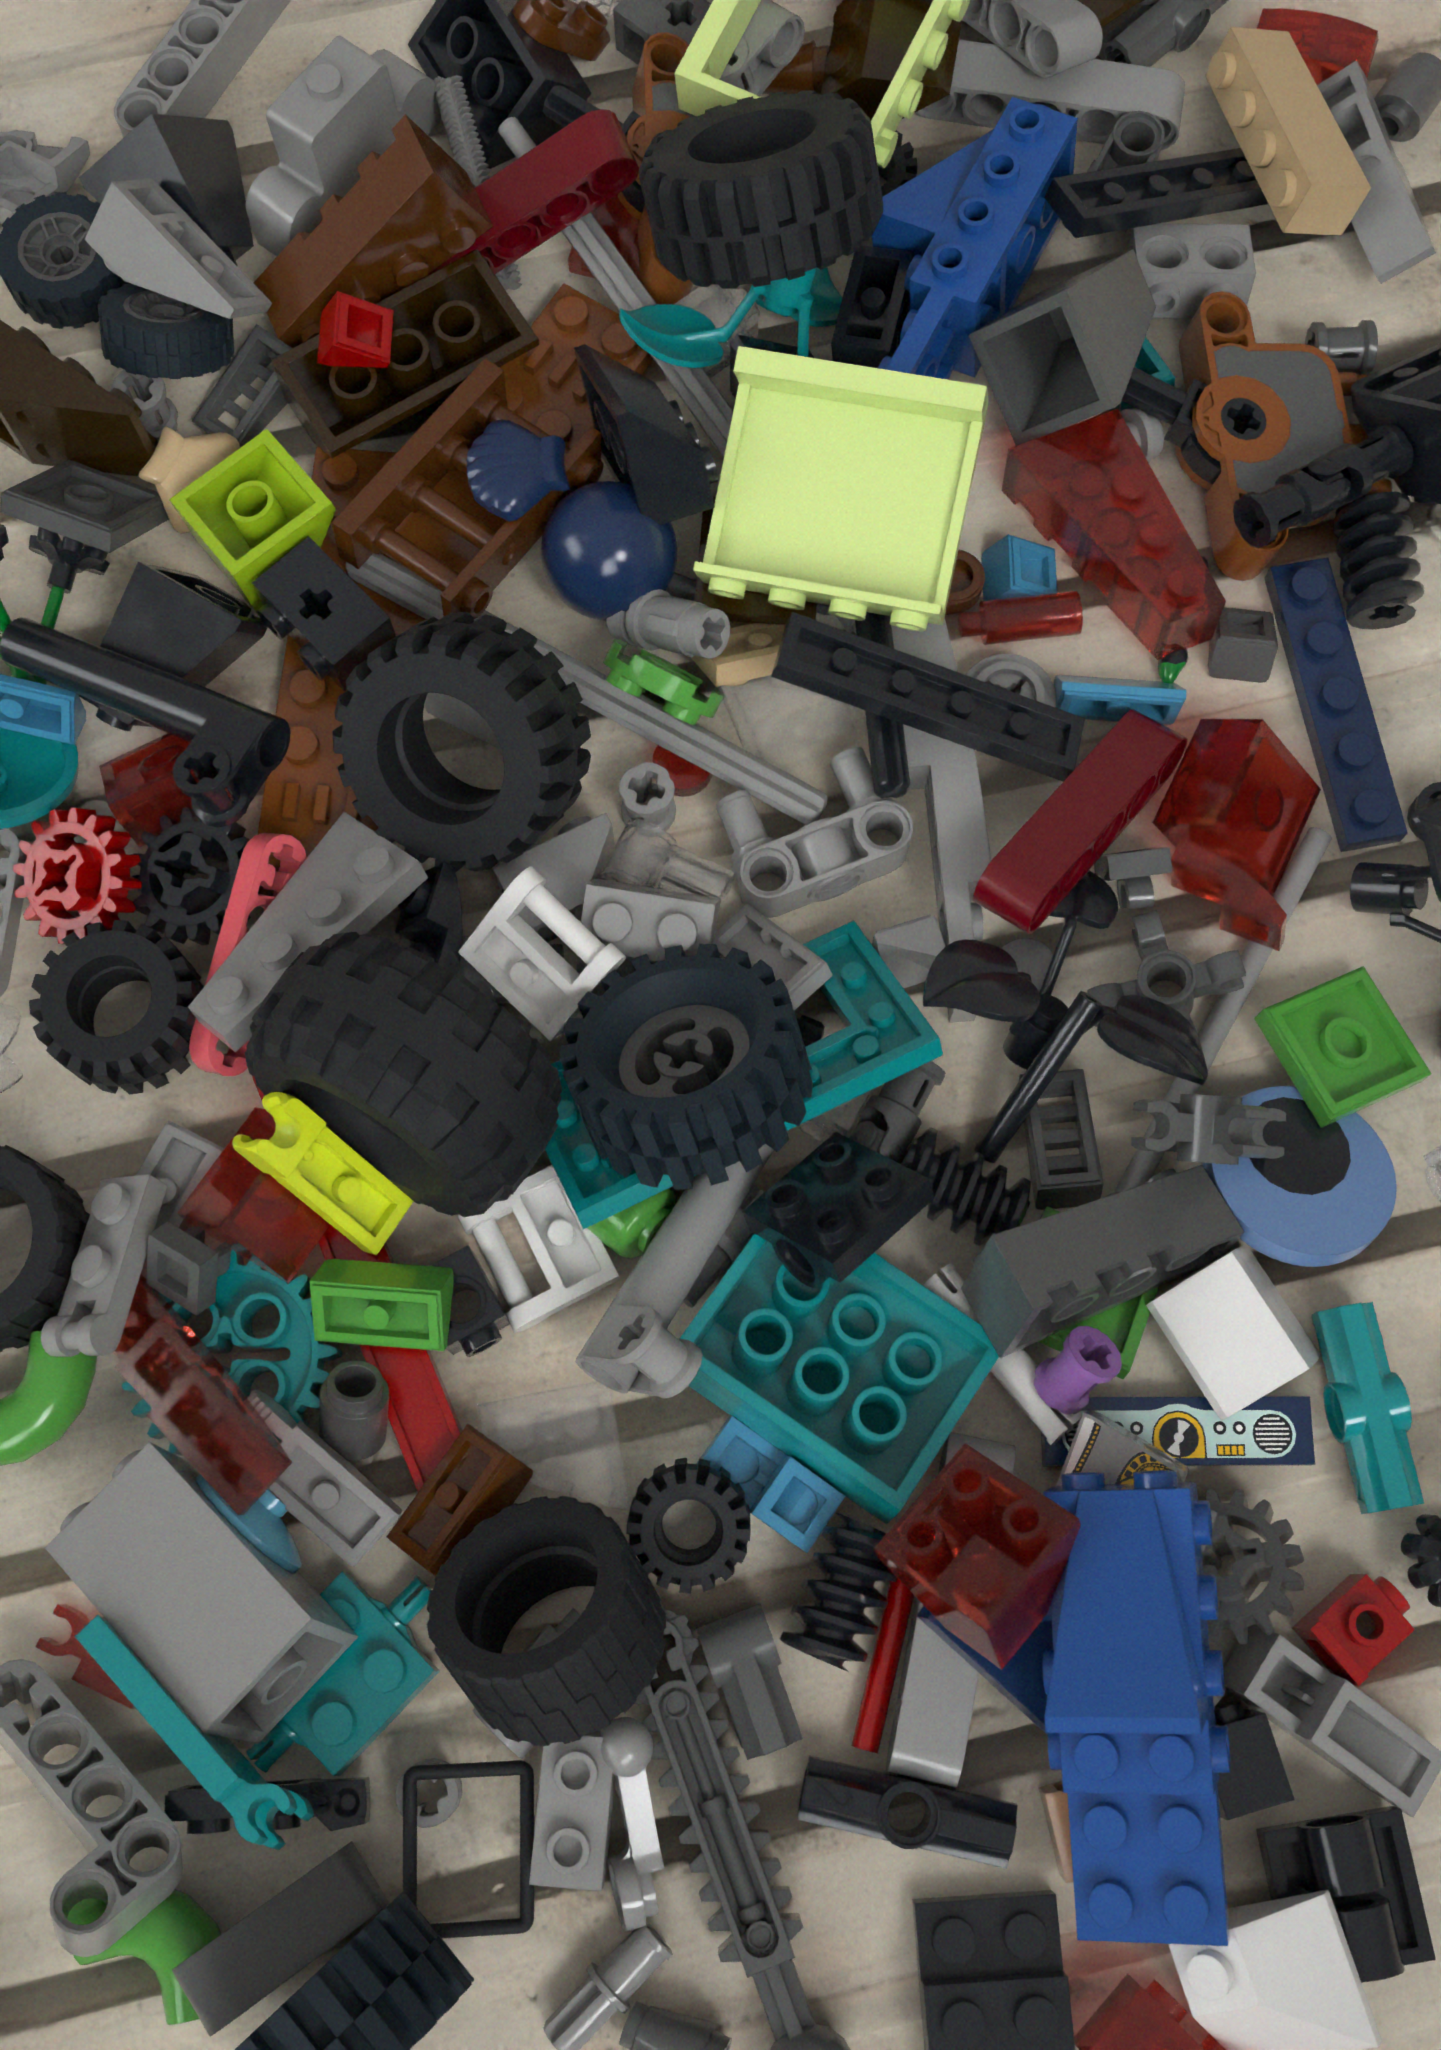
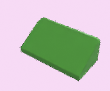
[310,1259,454,1351]

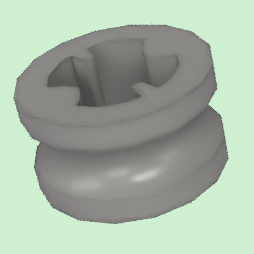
[395,1758,462,1828]

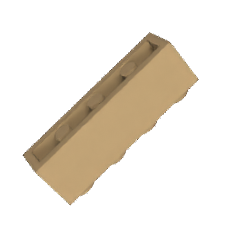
[1205,27,1371,235]

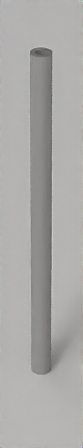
[1114,827,1332,1193]

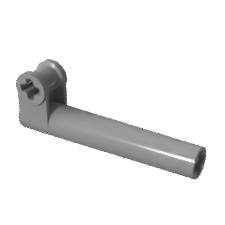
[576,1144,774,1399]

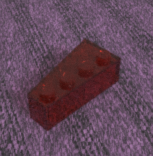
[1001,409,1226,660]

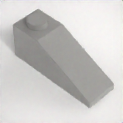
[84,178,272,319]

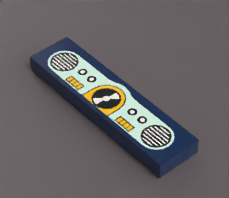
[1041,1396,1315,1467]

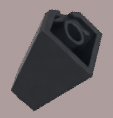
[79,114,254,266]
[78,562,269,731]

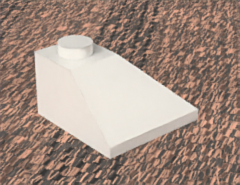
[1168,1890,1382,2050]

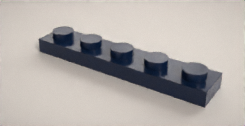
[1264,557,1408,852]

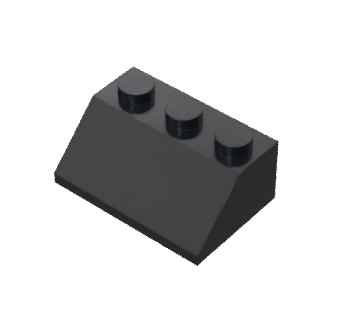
[408,0,592,169]
[574,344,718,525]

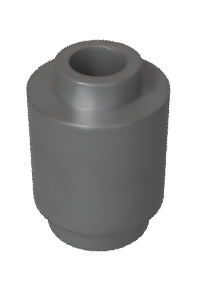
[1374,52,1441,142]
[319,1361,389,1461]

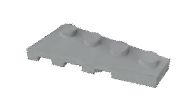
[188,812,428,1052]

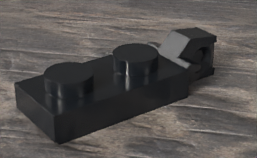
[164,1777,370,1834]

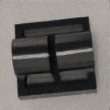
[742,1132,935,1288]
[1256,1806,1436,1982]

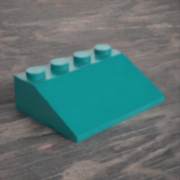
[679,1234,999,1525]

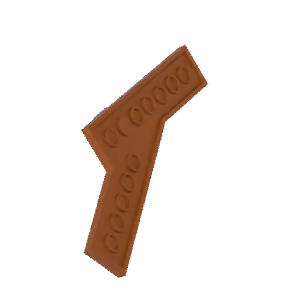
[257,283,653,896]

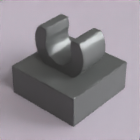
[1094,847,1172,910]
[146,1221,232,1316]

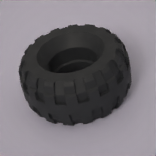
[245,932,562,1217]

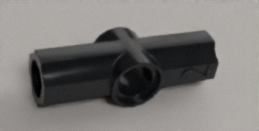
[797,1755,1018,1869]

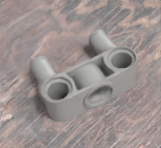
[716,747,913,918]

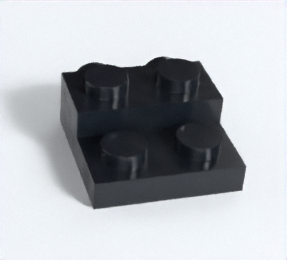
[912,1890,1075,2050]

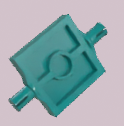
[246,1571,440,1776]

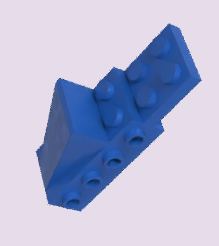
[872,97,1078,380]
[1033,1470,1231,1946]

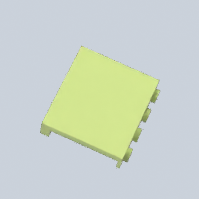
[693,346,989,632]

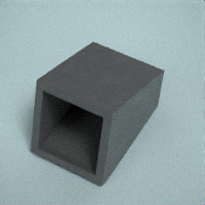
[969,249,1156,447]

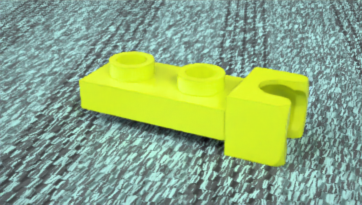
[232,1092,414,1255]

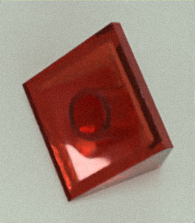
[99,733,233,847]
[177,1107,330,1284]

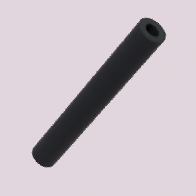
[974,991,1102,1163]

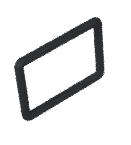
[403,1760,534,1938]

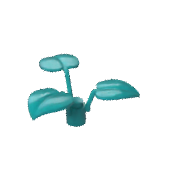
[619,267,842,368]

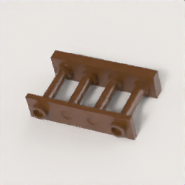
[331,359,604,619]

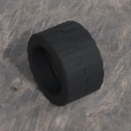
[0,1145,90,1352]
[427,1496,666,1746]

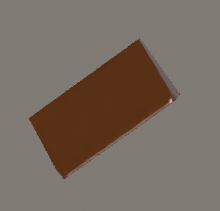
[387,1423,533,1576]

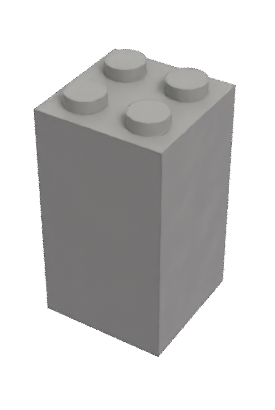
[45,1442,359,1744]

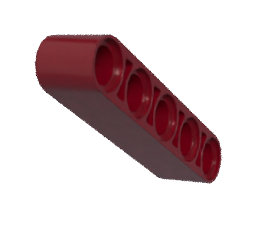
[428,109,639,276]
[973,709,1188,935]

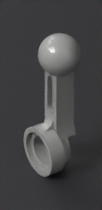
[599,1717,665,1932]

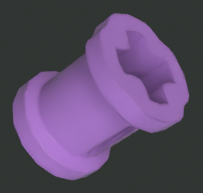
[1034,1326,1122,1415]

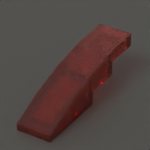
[113,1274,292,1515]

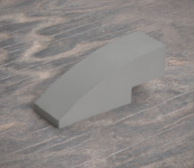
[1224,1624,1441,1818]

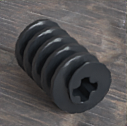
[1333,491,1424,630]
[901,1127,1031,1246]
[780,1513,907,1672]

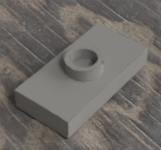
[714,904,833,1010]

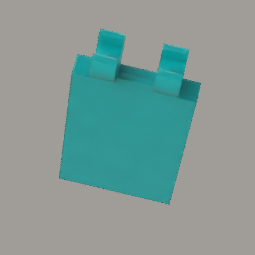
[75,1615,314,1850]

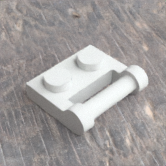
[458,866,626,1041]
[458,1165,620,1333]

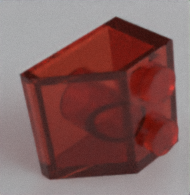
[1152,719,1321,893]

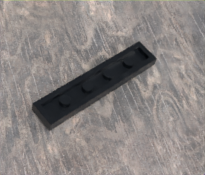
[1044,148,1268,238]
[771,612,1085,782]

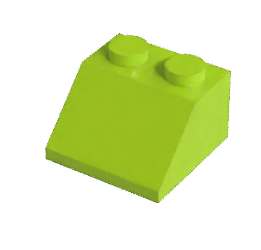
[169,429,336,616]

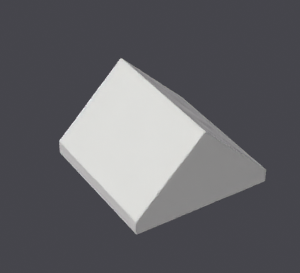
[1146,1244,1321,1421]

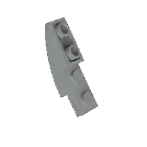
[1317,60,1436,284]

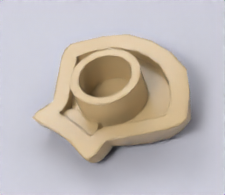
[138,427,241,534]

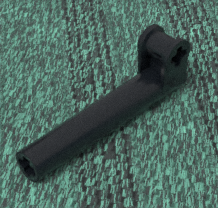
[0,617,291,827]

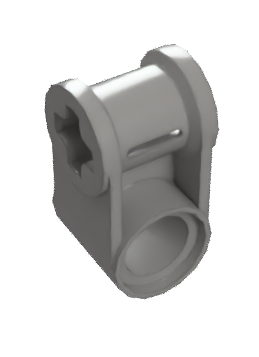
[719,0,805,96]

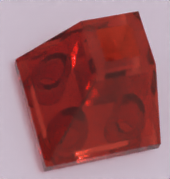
[874,1443,1081,1670]

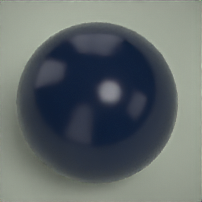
[541,481,677,621]

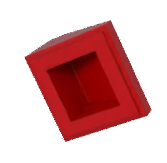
[317,291,394,368]

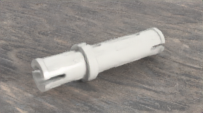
[923,1263,1082,1446]

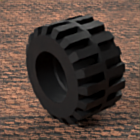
[29,920,204,1095]

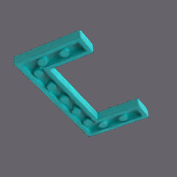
[545,920,943,1230]

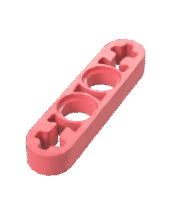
[189,833,307,1076]

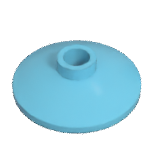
[196,1471,302,1573]

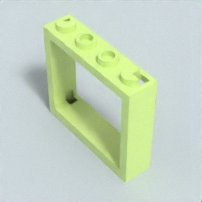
[674,0,970,168]

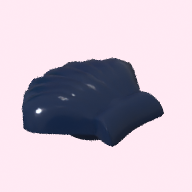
[467,419,570,521]

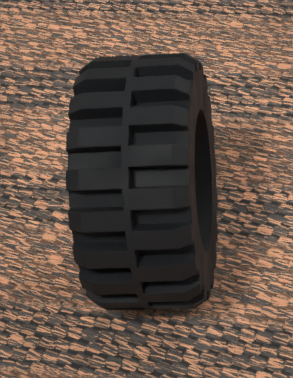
[639,91,884,289]
[332,612,591,872]

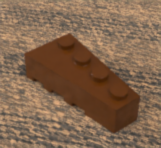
[253,114,493,348]

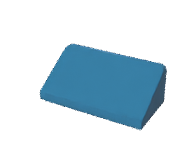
[0,674,86,745]
[1054,675,1186,725]

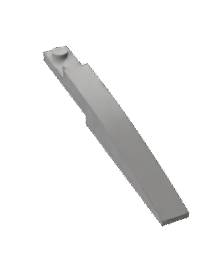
[890,616,991,1023]

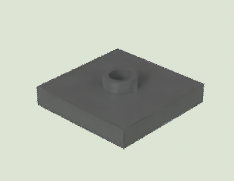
[0,460,169,553]

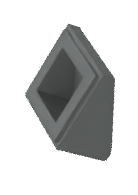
[1208,606,1278,683]

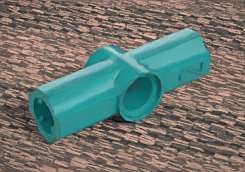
[1312,1302,1424,1514]

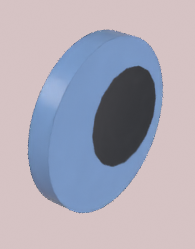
[1202,1086,1397,1267]

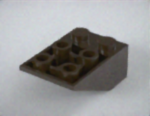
[0,320,158,477]

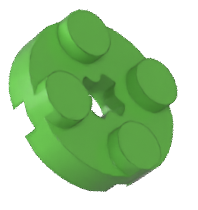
[603,639,724,725]

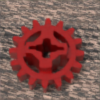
[13,807,142,944]

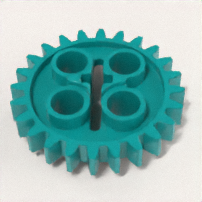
[120,1247,342,1467]

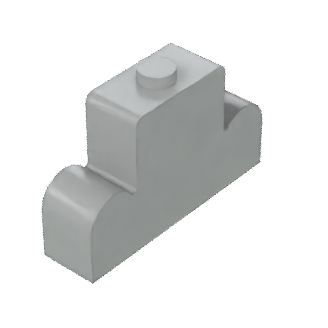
[246,35,442,256]

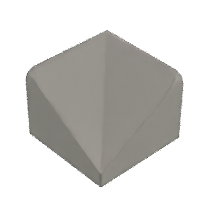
[872,915,946,988]

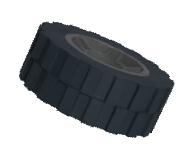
[0,192,128,329]
[98,283,234,379]

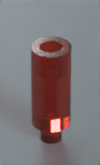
[958,591,1083,645]

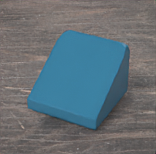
[981,534,1058,607]

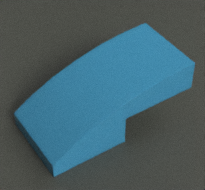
[696,1415,845,1553]

